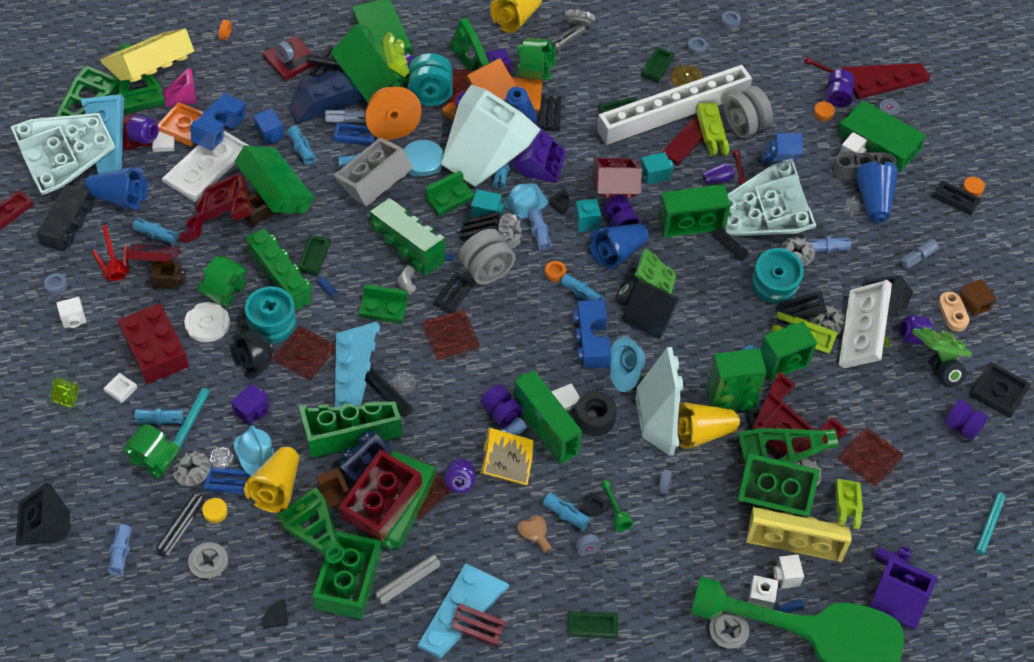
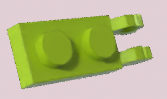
[383,32,409,77]
[695,102,730,156]
[771,312,838,354]
[835,479,863,529]

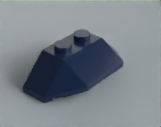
[289,70,365,124]

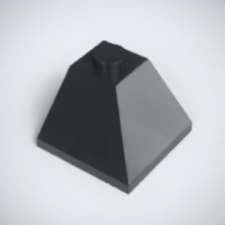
[861,275,913,311]
[16,483,71,545]

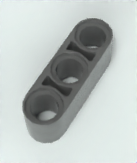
[832,153,896,179]

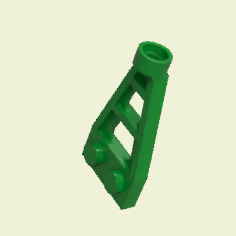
[449,18,489,73]
[118,43,165,114]
[55,66,119,117]
[738,428,838,464]
[276,487,344,563]

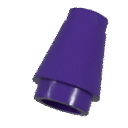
[702,162,735,185]

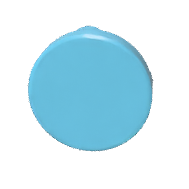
[404,140,444,177]

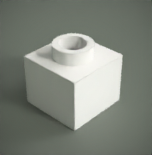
[840,133,867,153]
[57,297,86,328]
[773,554,804,589]
[748,575,778,609]

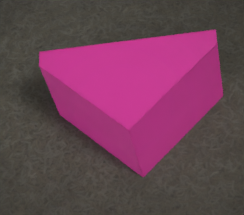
[163,68,197,107]

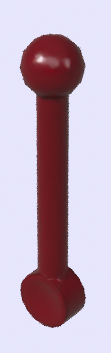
[804,57,835,73]
[733,149,747,185]

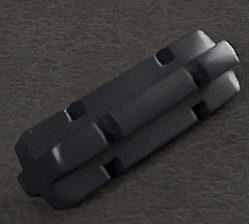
[713,227,749,261]

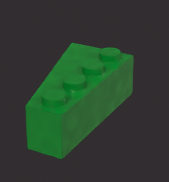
[369,198,446,276]
[299,401,403,458]

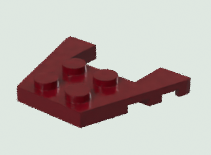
[179,172,252,243]
[752,372,848,458]

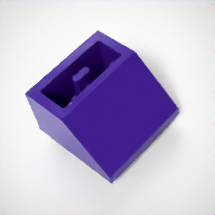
[512,126,567,183]
[869,557,938,630]

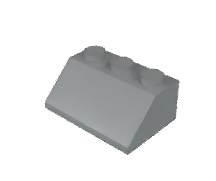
[333,137,413,206]

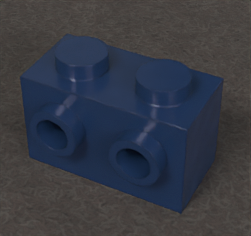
[338,429,393,482]

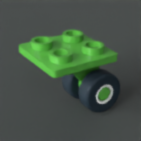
[615,249,676,306]
[912,327,972,387]

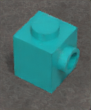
[640,152,674,185]
[471,189,504,219]
[574,199,601,233]

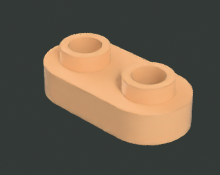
[938,292,969,331]

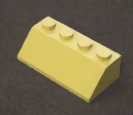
[100,28,194,82]
[746,507,852,562]

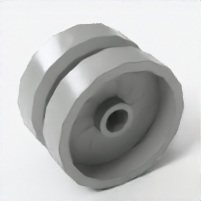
[723,86,773,138]
[459,229,516,285]

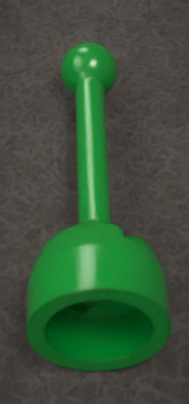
[601,480,634,532]

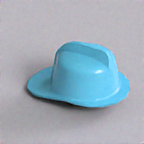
[504,184,548,218]
[610,337,646,392]
[233,426,274,476]

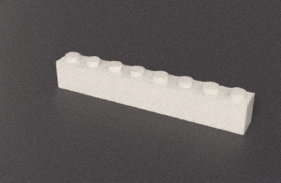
[597,65,752,145]

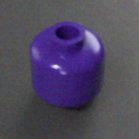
[126,115,159,144]
[899,315,934,345]
[444,459,476,494]

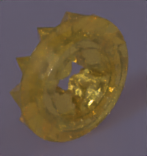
[671,63,703,87]

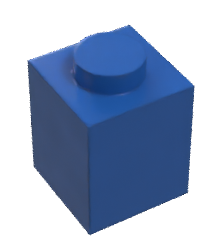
[253,108,284,145]

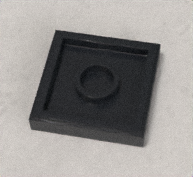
[621,279,679,339]
[970,362,1031,418]

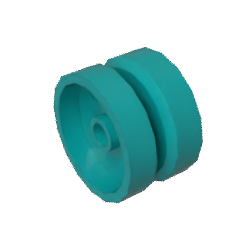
[408,53,453,106]
[751,248,804,304]
[245,286,297,344]

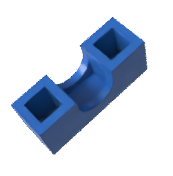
[190,93,246,151]
[761,133,803,168]
[573,300,611,368]

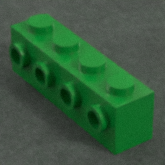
[245,228,312,310]

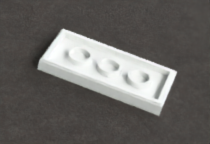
[162,131,249,202]
[839,280,892,368]

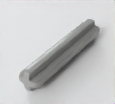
[375,554,440,604]

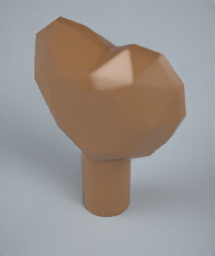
[517,515,552,553]

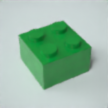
[760,321,817,381]

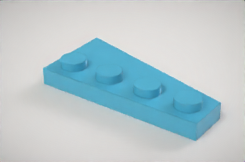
[81,94,124,173]
[335,322,380,407]
[418,563,509,659]

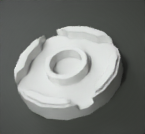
[184,302,230,342]

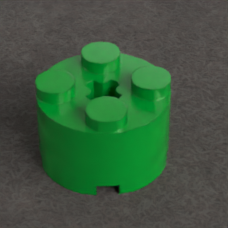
[517,38,556,80]
[198,254,247,308]
[122,424,180,479]

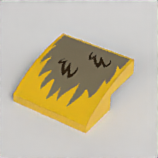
[481,428,533,485]

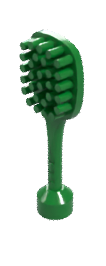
[690,576,904,662]

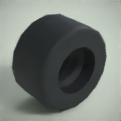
[575,391,617,436]

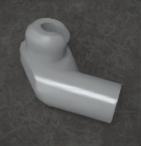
[397,265,416,295]

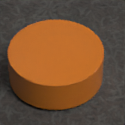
[218,19,232,40]
[814,101,835,121]
[962,177,985,197]
[545,261,567,282]

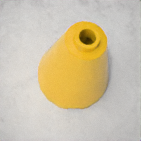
[490,0,542,33]
[677,402,740,449]
[244,447,300,513]

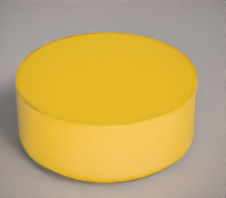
[202,498,228,523]

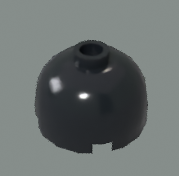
[230,331,273,378]

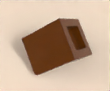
[959,279,997,317]
[316,467,349,509]

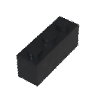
[37,184,94,252]

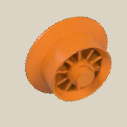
[365,87,421,141]

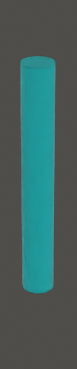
[173,388,210,449]
[975,493,1006,555]

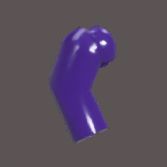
[873,547,912,564]

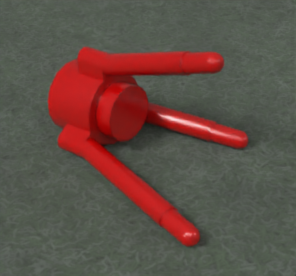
[92,225,129,282]

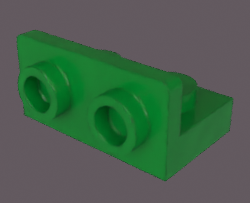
[425,171,475,217]
[358,284,408,324]

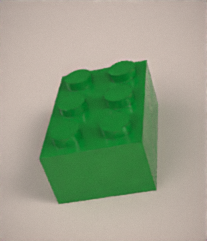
[657,185,731,238]
[706,348,767,411]
[737,453,820,517]
[312,531,382,620]

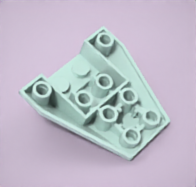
[441,85,540,187]
[11,113,115,195]
[726,159,816,236]
[635,347,683,456]

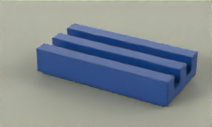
[333,122,376,146]
[204,467,254,494]

